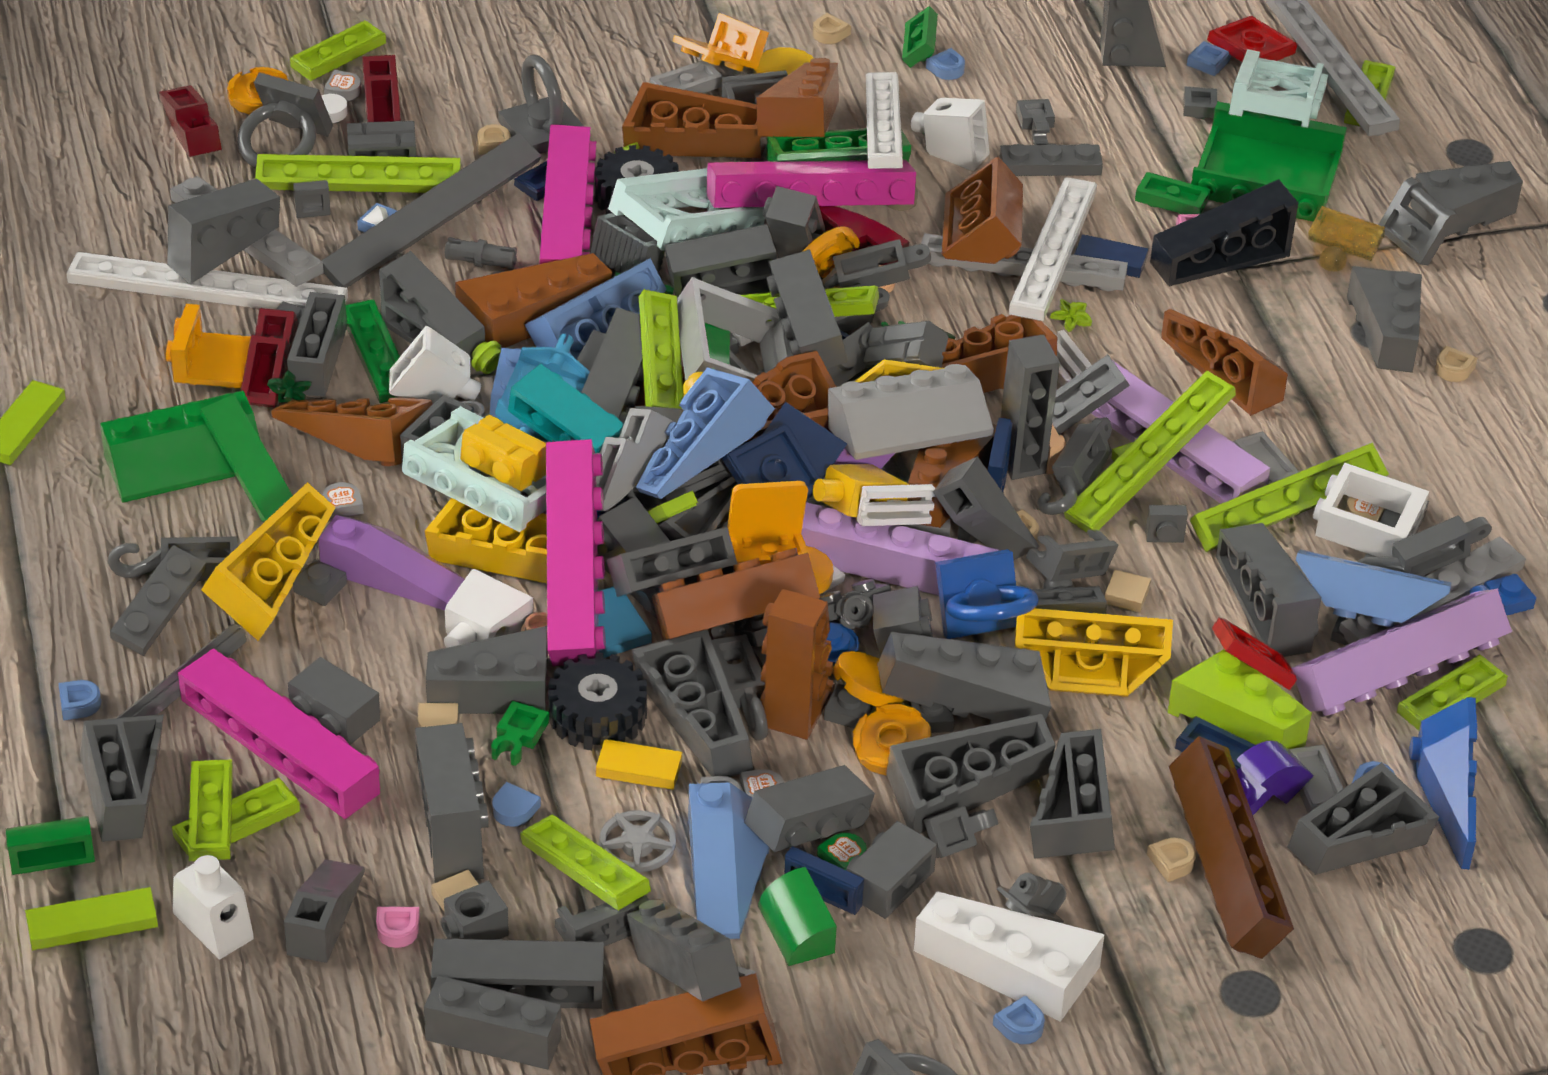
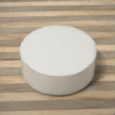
[322,94,348,123]

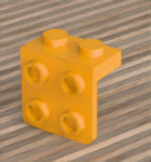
[673,13,769,71]
[166,304,251,388]
[727,481,811,566]

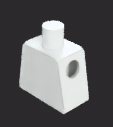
[911,98,990,171]
[389,326,481,404]
[444,569,533,648]
[173,855,254,960]

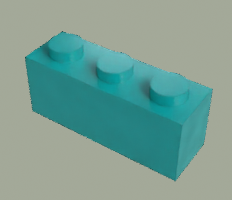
[508,363,624,453]

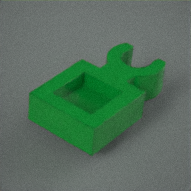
[491,701,549,766]

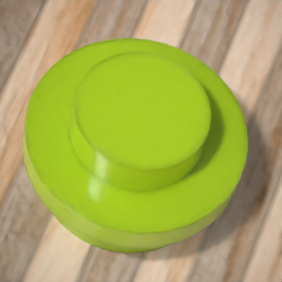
[471,340,502,374]

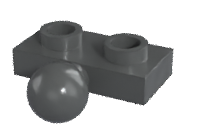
[1031,578,1107,614]

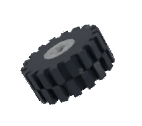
[595,145,680,221]
[548,653,647,751]

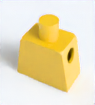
[813,464,909,518]

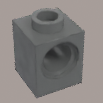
[441,880,509,940]

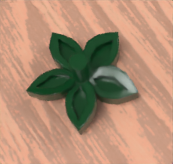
[267,370,312,403]

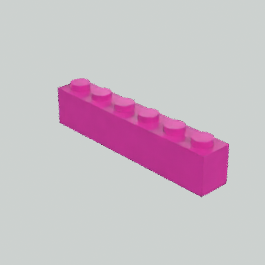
[539,125,597,264]
[706,160,916,208]
[546,439,606,667]
[178,648,380,820]

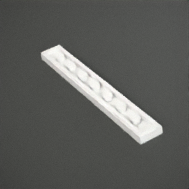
[866,72,903,169]
[1009,177,1097,321]
[67,252,348,310]

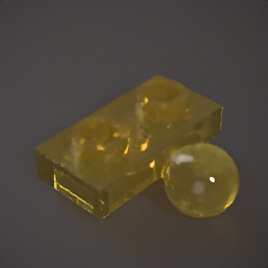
[1308,206,1385,271]

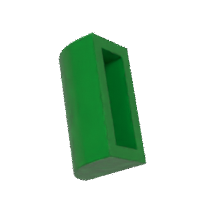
[5,815,95,875]
[758,867,837,966]

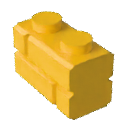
[460,415,546,491]

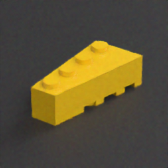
[201,482,336,641]
[425,498,547,583]

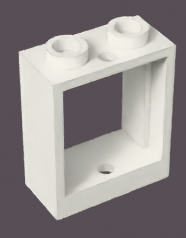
[1313,463,1429,557]

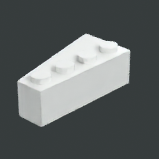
[914,892,1105,1022]

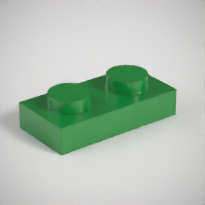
[902,6,938,68]
[1135,172,1210,214]

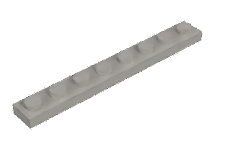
[1266,0,1400,136]

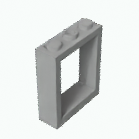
[677,277,793,382]

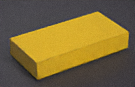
[596,739,683,790]

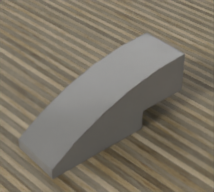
[596,408,674,512]

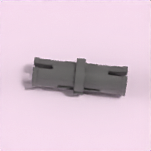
[445,237,517,270]

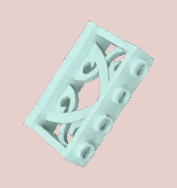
[1229,49,1328,128]
[608,168,765,250]
[402,406,547,532]

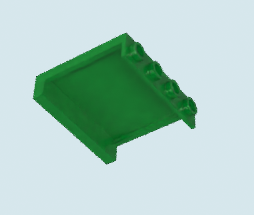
[1191,101,1347,223]

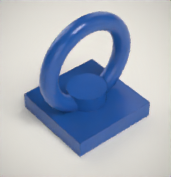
[935,549,1039,639]

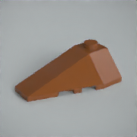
[1161,309,1288,416]
[746,351,836,442]
[271,397,433,466]

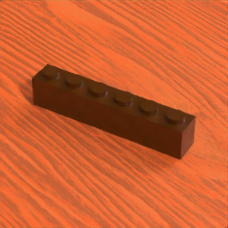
[1169,736,1294,959]

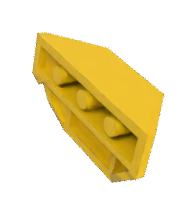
[1015,608,1173,697]

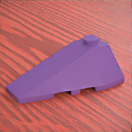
[318,515,465,610]

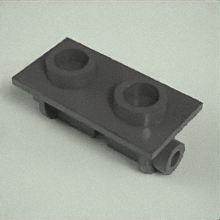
[997,873,1067,923]

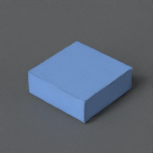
[1187,41,1231,76]

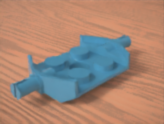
[495,334,590,443]

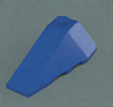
[1409,697,1477,870]

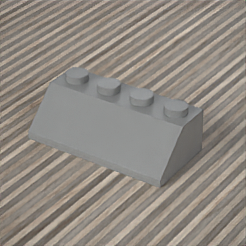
[828,364,994,460]

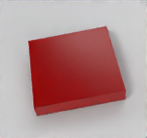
[1207,16,1298,62]
[1212,617,1297,691]

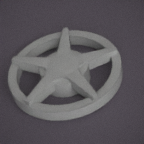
[599,810,676,873]

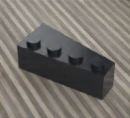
[1150,179,1298,286]

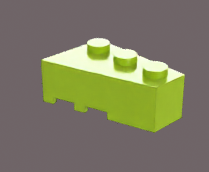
[1167,649,1312,749]

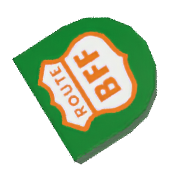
[817,833,867,870]

